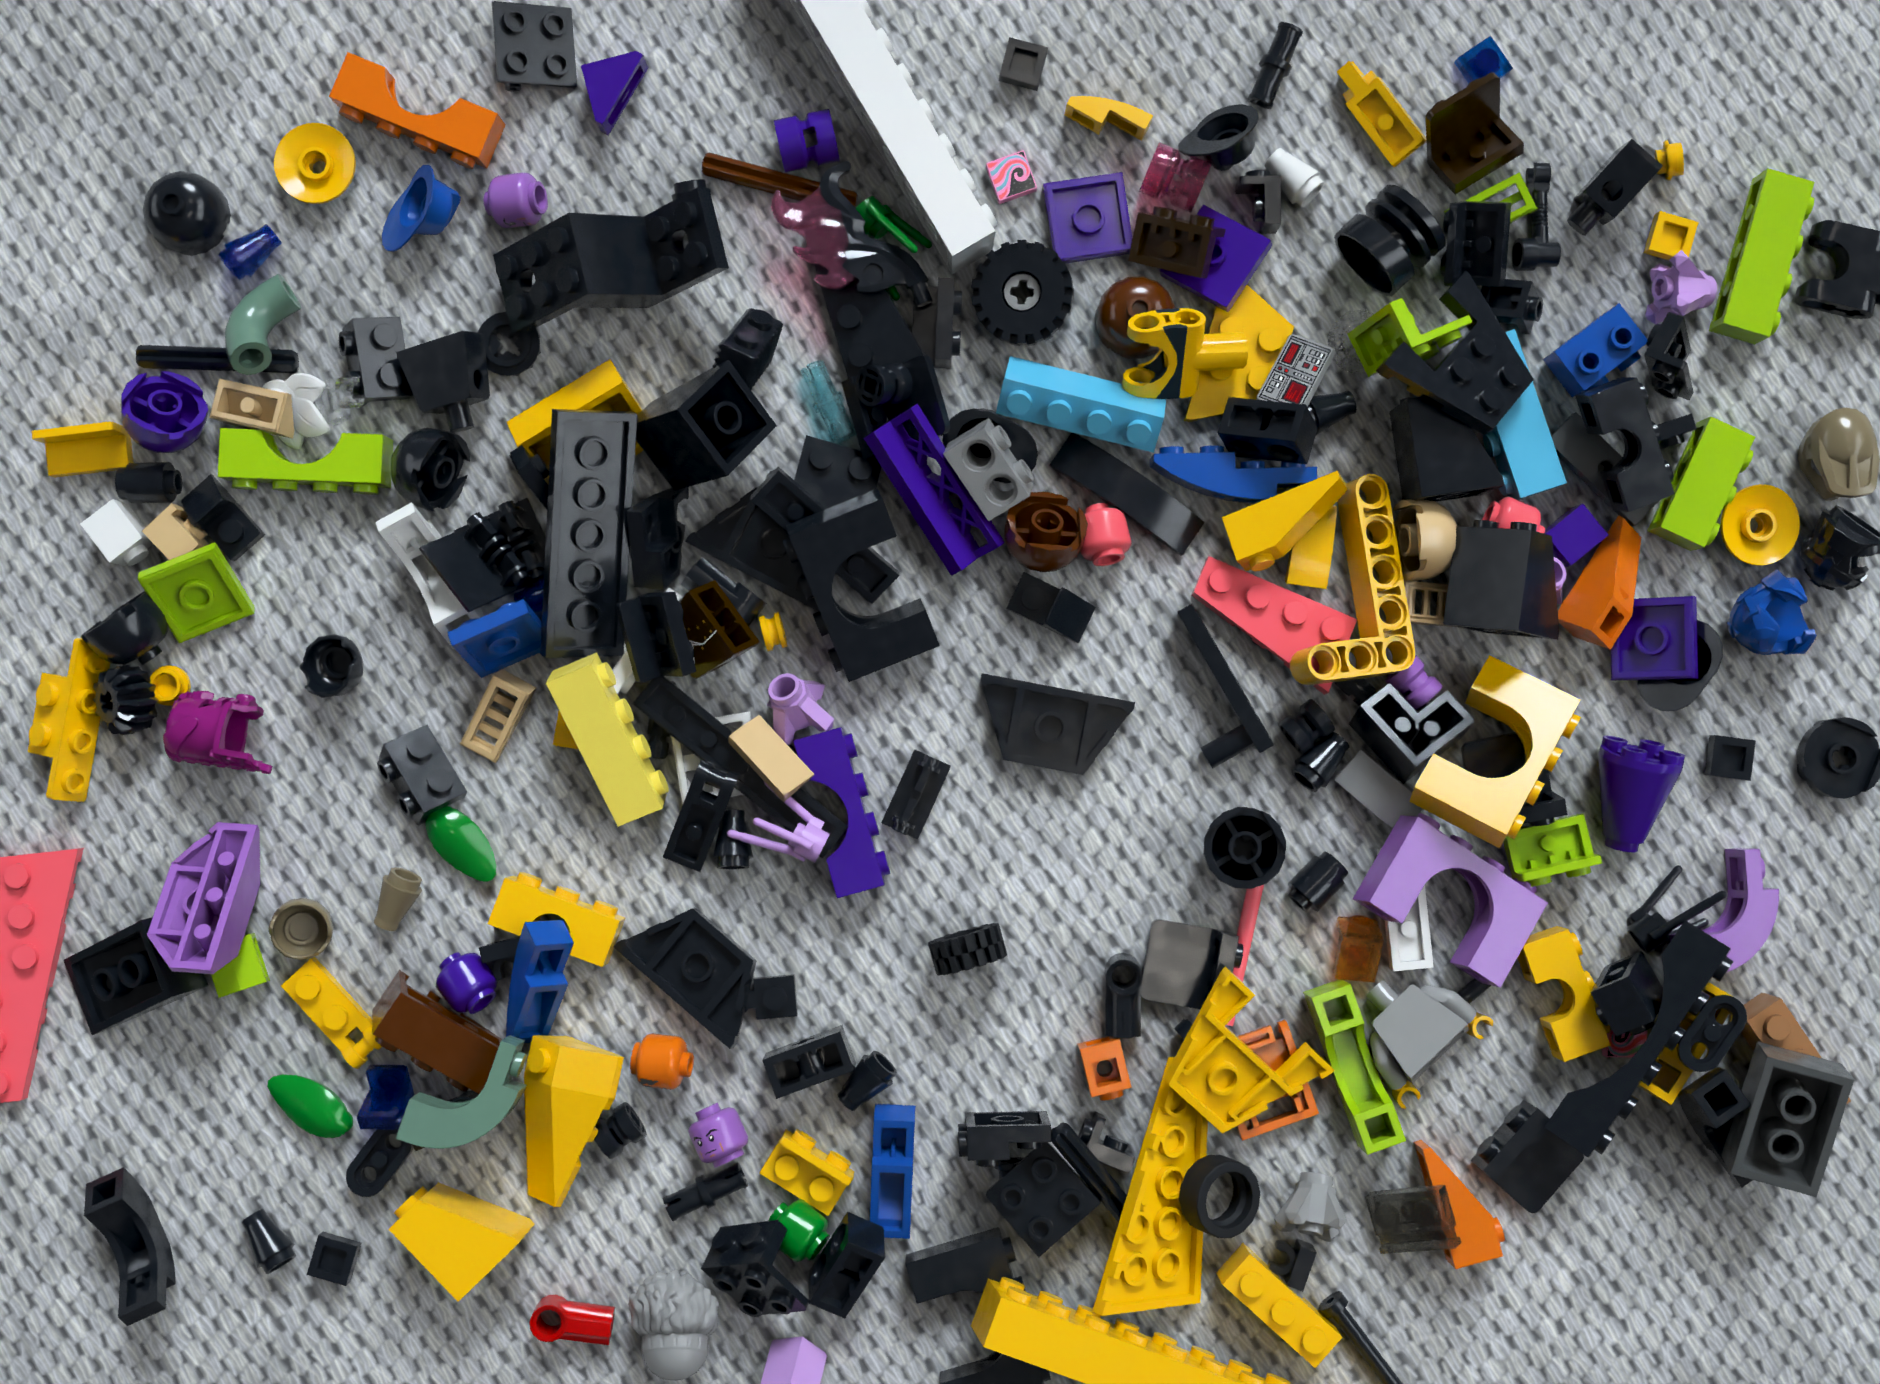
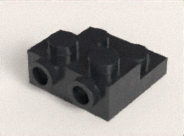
[958,1111,1051,1167]

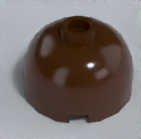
[1095,276,1175,359]
[1004,492,1088,572]

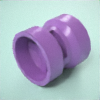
[1385,655,1443,710]

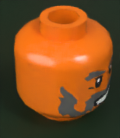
[630,1033,694,1090]

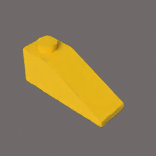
[1222,471,1348,572]

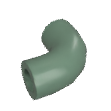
[225,273,301,375]

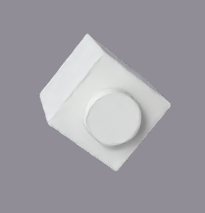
[80,499,153,566]

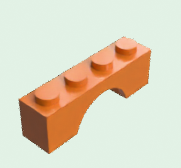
[329,52,505,169]

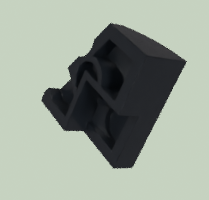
[626,487,689,590]

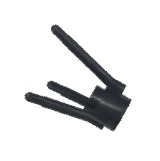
[1627,865,1727,954]

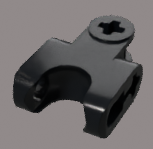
[1794,220,1880,319]

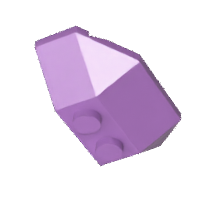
[147,822,260,974]

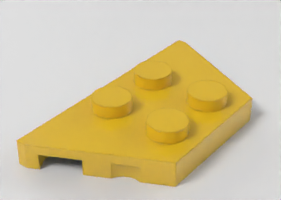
[1184,285,1294,422]

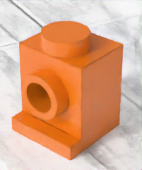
[1077,1036,1132,1101]

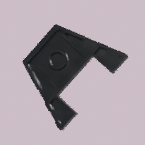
[1376,271,1534,435]

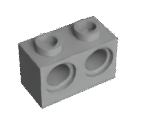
[943,418,1034,521]

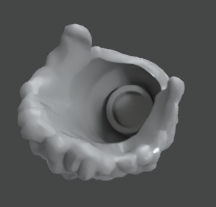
[628,1270,719,1381]

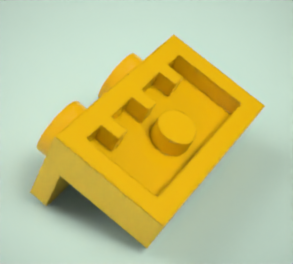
[759,1129,855,1216]

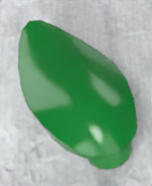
[425,806,497,882]
[267,1074,353,1138]

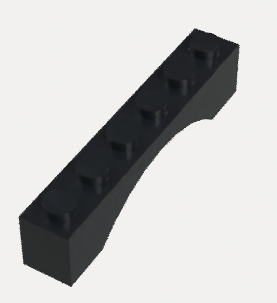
[1544,920,1734,1157]

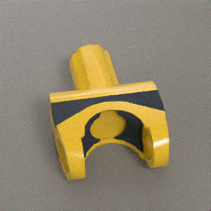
[1122,308,1248,399]

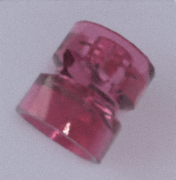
[1139,142,1211,213]

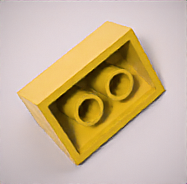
[507,359,644,479]

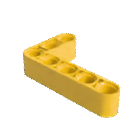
[1290,473,1415,685]

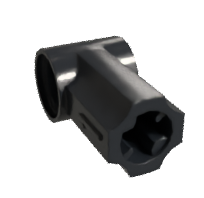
[681,557,767,626]
[1105,953,1143,1039]

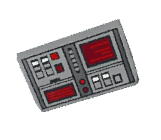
[1256,334,1336,407]

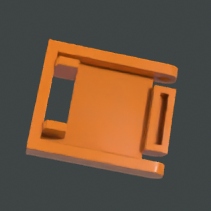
[1236,1020,1319,1141]

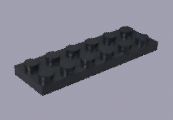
[540,409,637,658]

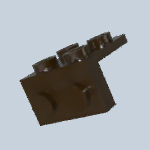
[1426,72,1524,195]

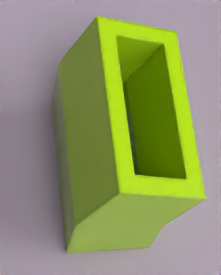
[211,933,270,998]

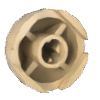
[1393,499,1457,581]

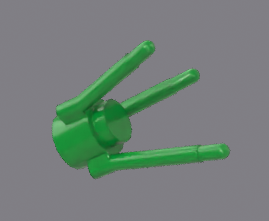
[856,196,932,301]

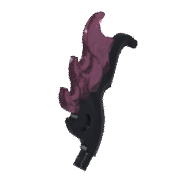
[771,161,933,307]

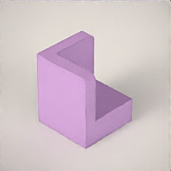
[761,1336,827,1384]

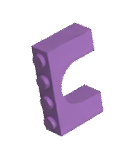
[1353,813,1548,988]

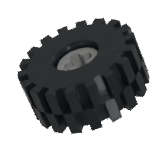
[971,240,1074,346]

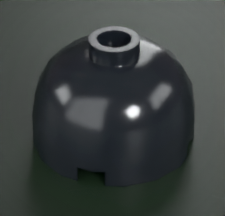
[143,171,231,256]
[391,428,470,511]
[80,591,169,665]
[1203,807,1286,889]

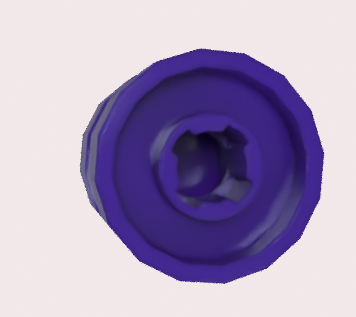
[774,109,840,173]

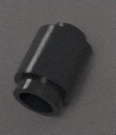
[115,462,183,504]
[1288,851,1348,912]

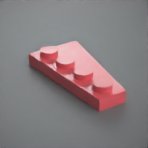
[1191,556,1357,695]

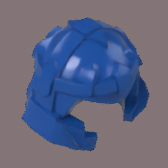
[1727,569,1817,655]

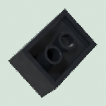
[63,917,209,1035]

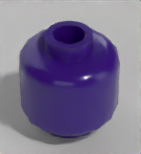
[436,952,498,1014]

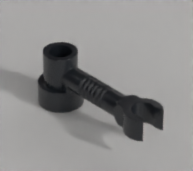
[1512,163,1561,271]

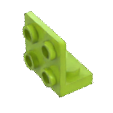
[1347,298,1472,377]

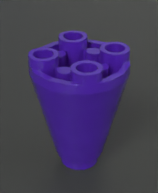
[1598,735,1685,852]

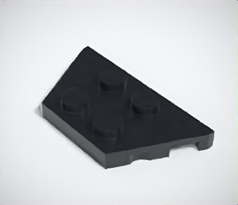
[685,487,819,611]
[980,673,1135,775]
[614,908,757,1049]

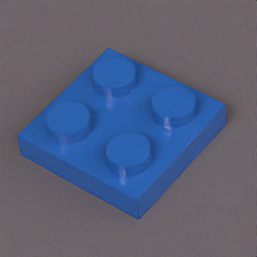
[447,599,542,678]

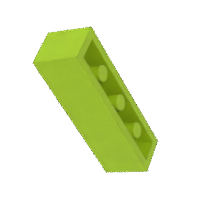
[1709,168,1815,345]

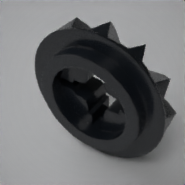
[478,312,541,376]

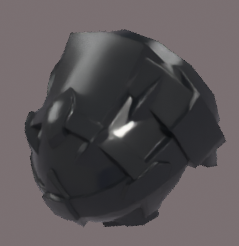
[1800,505,1880,591]

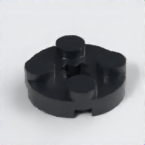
[1797,717,1880,799]

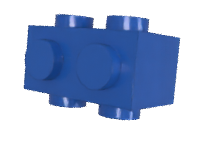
[1543,303,1647,397]

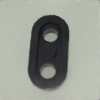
[1677,995,1747,1072]
[346,1120,414,1197]

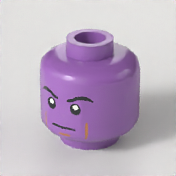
[484,173,548,228]
[688,1102,748,1168]

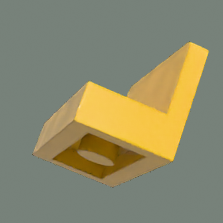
[31,422,134,478]

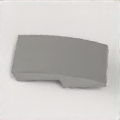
[1335,749,1424,828]

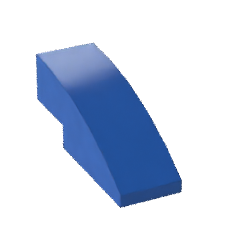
[506,920,574,1043]
[870,1104,916,1239]

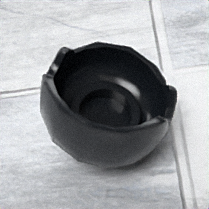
[300,634,363,698]

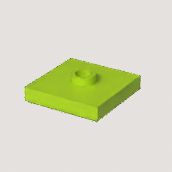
[137,542,255,643]

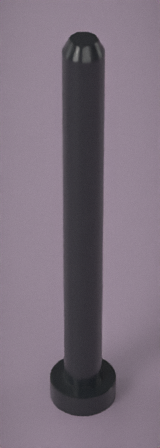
[1318,1291,1403,1384]

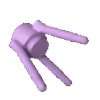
[727,782,830,863]

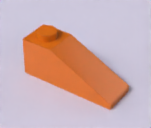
[1414,1140,1505,1269]

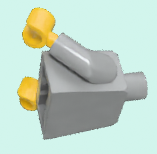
[1366,980,1493,1109]

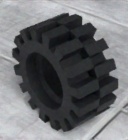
[928,923,1008,976]

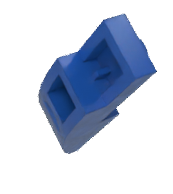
[1150,445,1317,504]

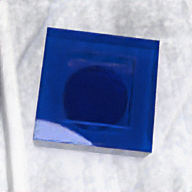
[1454,35,1513,84]

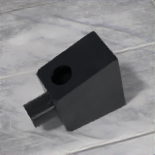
[1567,139,1663,236]
[396,331,490,433]

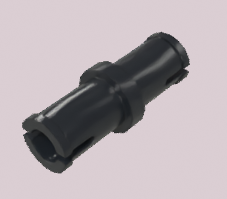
[1248,22,1303,109]
[663,1162,748,1221]

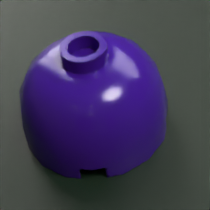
[120,371,208,453]

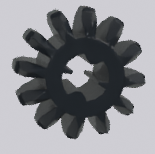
[93,665,159,735]

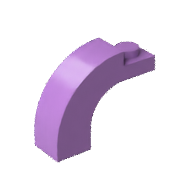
[1669,848,1779,972]

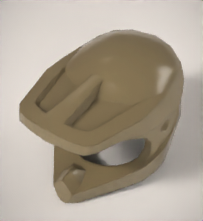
[1798,408,1880,501]

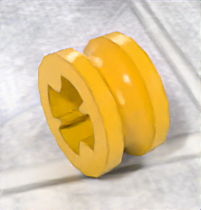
[759,612,788,652]

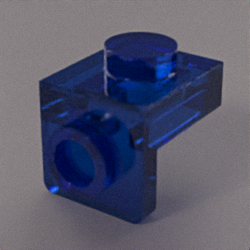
[357,1065,415,1130]

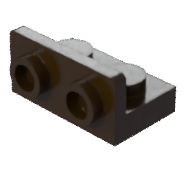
[1128,206,1226,278]

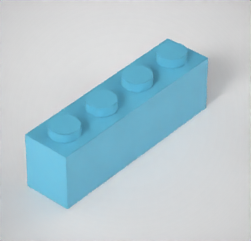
[1483,329,1567,500]
[996,356,1167,453]

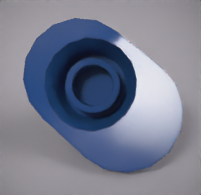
[382,165,461,252]

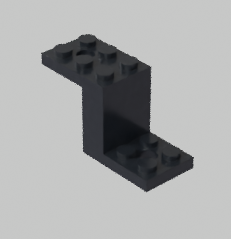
[493,187,729,334]

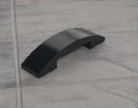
[1049,433,1205,556]

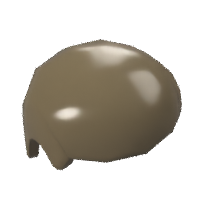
[269,898,334,960]

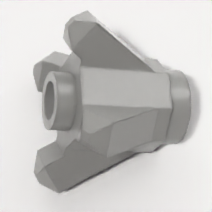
[1274,1172,1347,1242]

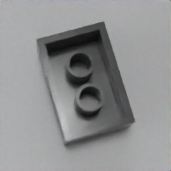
[1721,1041,1854,1197]

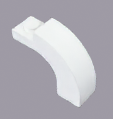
[376,502,484,649]

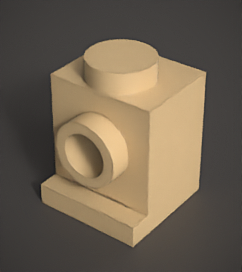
[142,503,209,560]

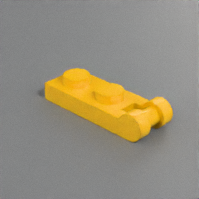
[281,957,382,1069]

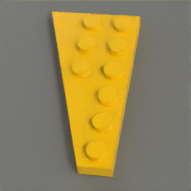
[1092,1057,1208,1316]

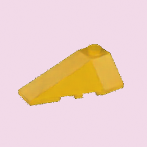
[524,1035,624,1207]

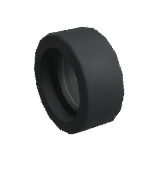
[1179,1155,1260,1238]

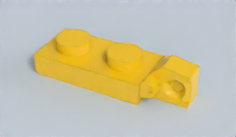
[1336,61,1426,168]

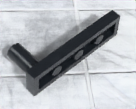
[750,467,899,604]
[1177,603,1274,769]

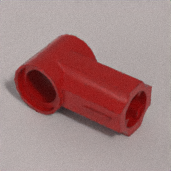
[530,1294,615,1345]

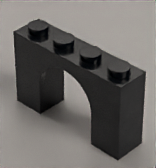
[782,489,940,682]
[905,1227,1051,1384]

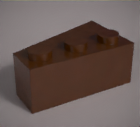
[372,970,503,1094]

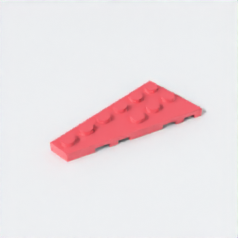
[0,848,84,1103]

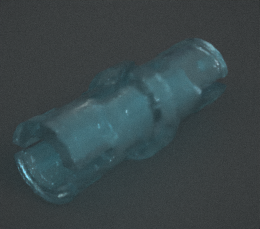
[800,360,856,444]

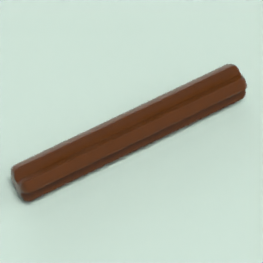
[702,152,858,209]

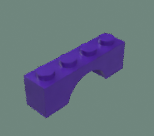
[793,727,891,898]

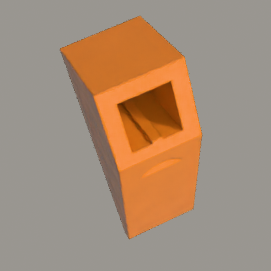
[1558,516,1642,650]

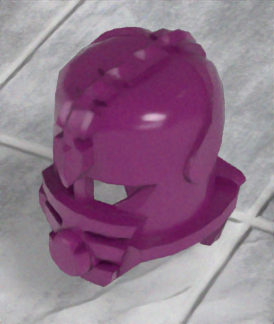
[163,691,273,774]

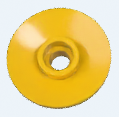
[274,123,356,204]
[1720,484,1800,566]

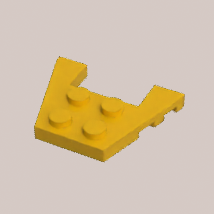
[1164,966,1335,1134]

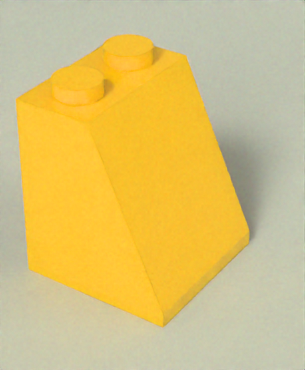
[389,1182,535,1302]

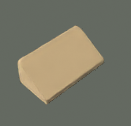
[209,378,294,439]
[728,715,814,802]

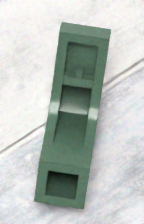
[396,1035,527,1149]

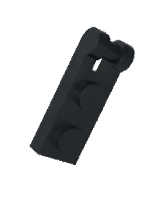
[663,760,739,872]

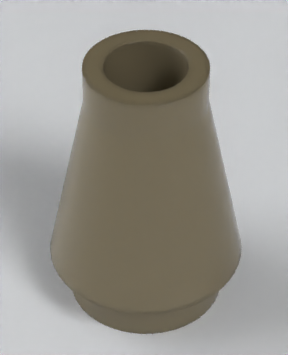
[374,867,422,931]

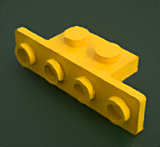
[28,638,111,802]

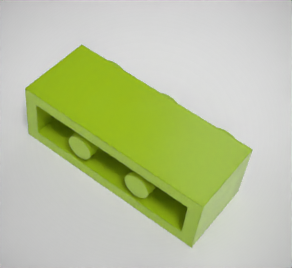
[1647,417,1755,551]

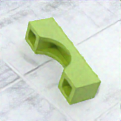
[218,428,393,495]
[1303,979,1406,1155]

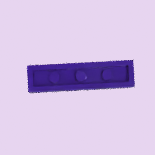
[864,404,1005,576]

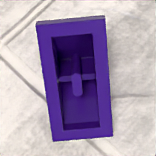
[581,51,649,136]

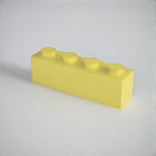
[546,652,669,827]

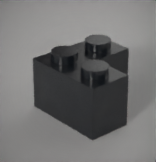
[1349,683,1475,784]

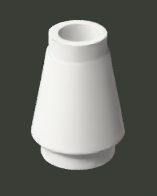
[1264,148,1325,207]

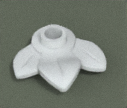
[262,373,330,450]

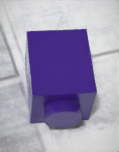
[1544,504,1608,567]

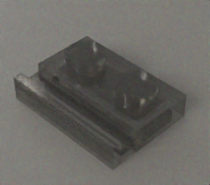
[1365,1185,1461,1254]

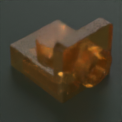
[1332,915,1384,983]

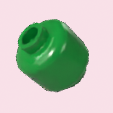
[768,1199,830,1262]

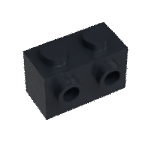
[1591,951,1663,1036]

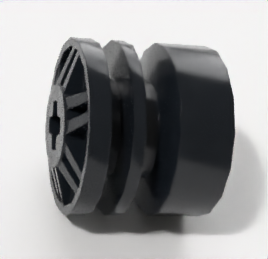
[1334,185,1446,296]

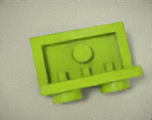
[1503,814,1602,887]

